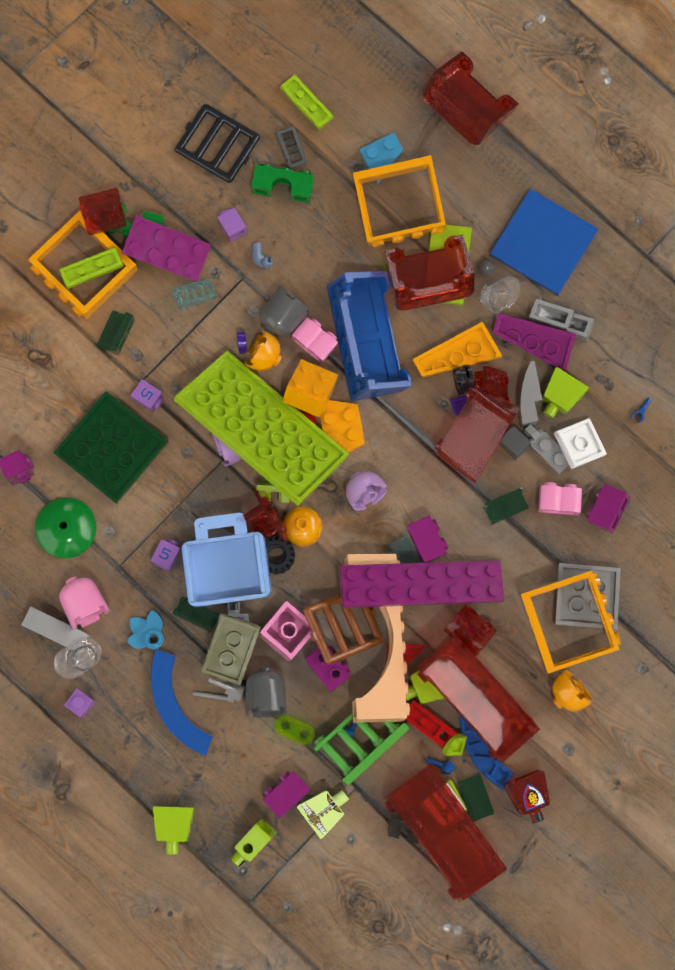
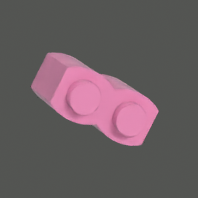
[291,318,338,364]
[538,482,582,515]

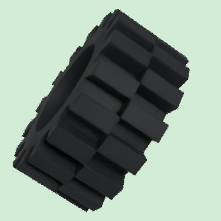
[265,536,295,575]

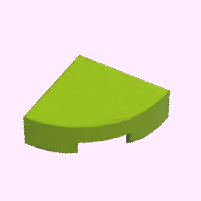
[442,733,467,756]

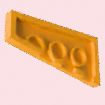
[412,322,502,378]

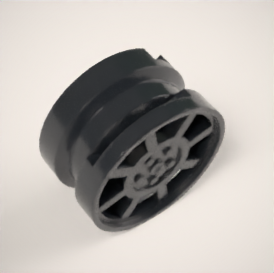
[453,364,475,395]

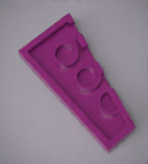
[493,313,576,372]

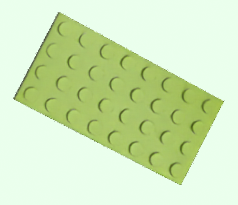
[174,351,349,506]

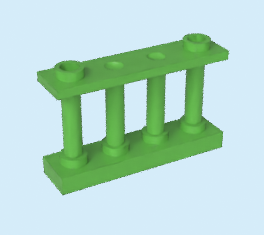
[314,713,410,787]

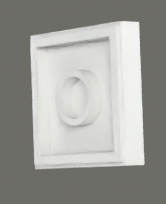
[554,418,607,470]

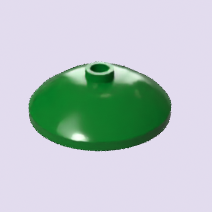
[35,497,97,559]

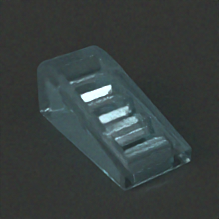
[172,279,217,311]

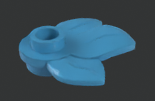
[127,610,164,649]

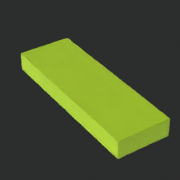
[280,74,334,130]
[59,247,123,289]

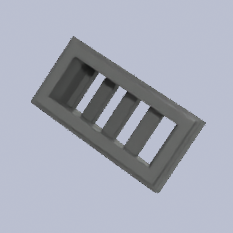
[274,125,308,169]

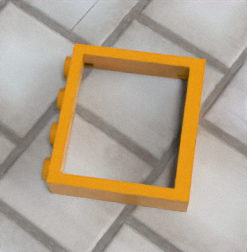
[353,155,447,248]
[28,210,138,320]
[520,570,621,673]

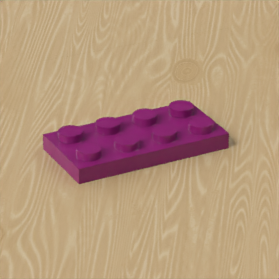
[122,215,211,282]

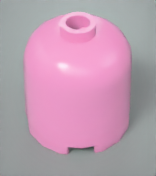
[59,576,110,629]

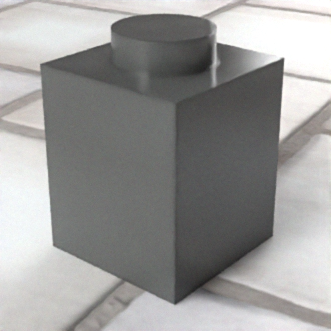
[498,426,531,460]

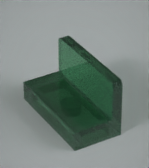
[97,311,135,356]
[483,487,529,526]
[457,774,494,822]

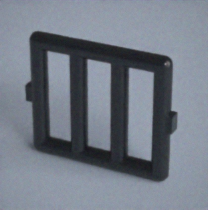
[175,104,260,183]

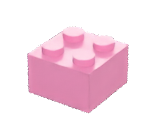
[258,601,312,661]

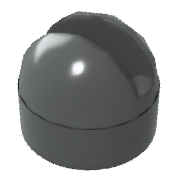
[478,258,496,276]

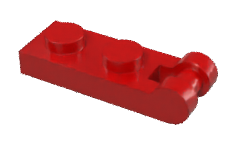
[405,700,458,749]

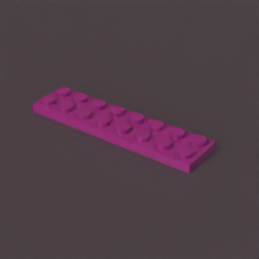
[339,561,505,608]

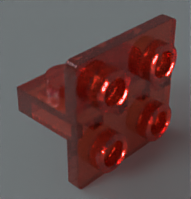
[79,188,127,235]
[474,366,509,413]
[243,492,288,541]
[444,605,497,657]

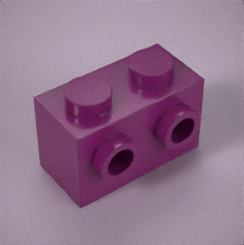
[0,450,35,486]
[587,484,630,534]
[406,515,448,563]
[305,645,351,693]
[263,771,311,819]

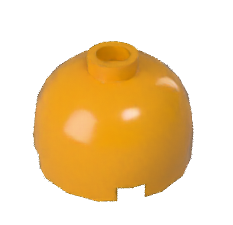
[244,330,282,372]
[282,506,323,548]
[552,670,592,712]

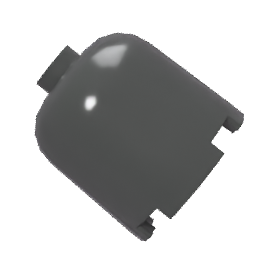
[260,286,311,338]
[245,667,287,718]

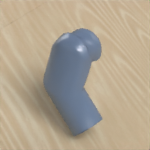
[252,243,273,269]

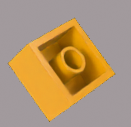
[283,359,338,418]

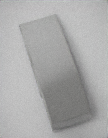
[529,299,594,342]
[519,361,542,428]
[21,606,90,654]

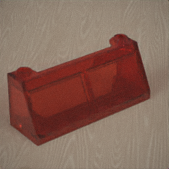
[417,631,540,763]
[384,764,507,902]

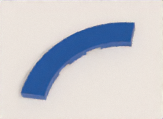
[151,649,213,756]
[459,677,514,791]

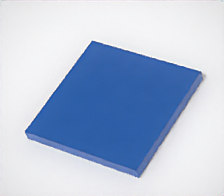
[489,189,598,296]

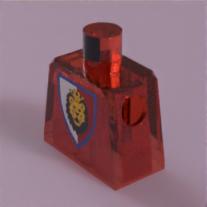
[502,769,550,823]

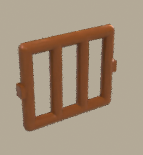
[303,593,384,665]

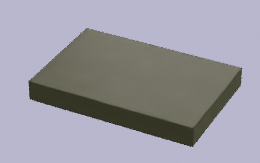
[201,613,261,685]

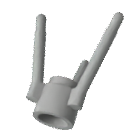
[192,678,245,703]

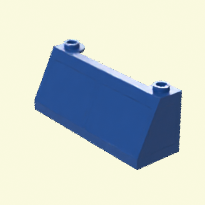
[327,271,411,401]

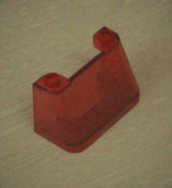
[423,51,519,146]
[384,235,475,311]
[435,384,520,483]

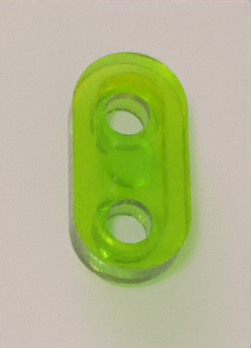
[275,715,315,745]

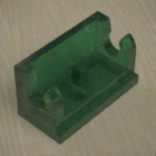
[172,597,219,634]

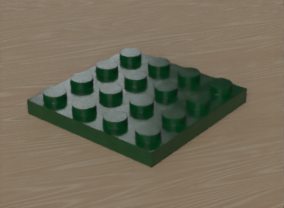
[53,391,169,505]

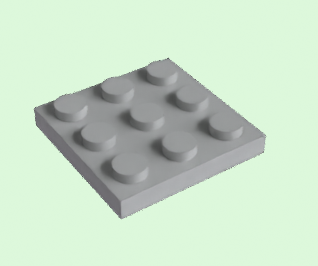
[554,563,621,630]

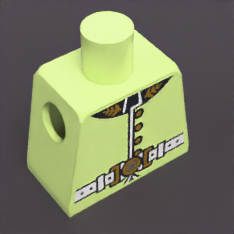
[297,790,349,839]

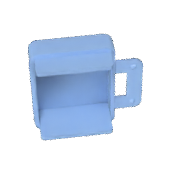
[182,513,272,607]

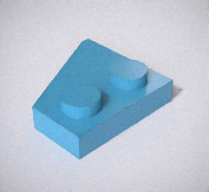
[359,132,403,184]

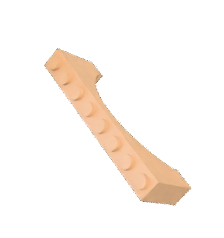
[344,554,410,723]

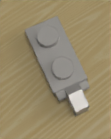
[524,424,569,475]

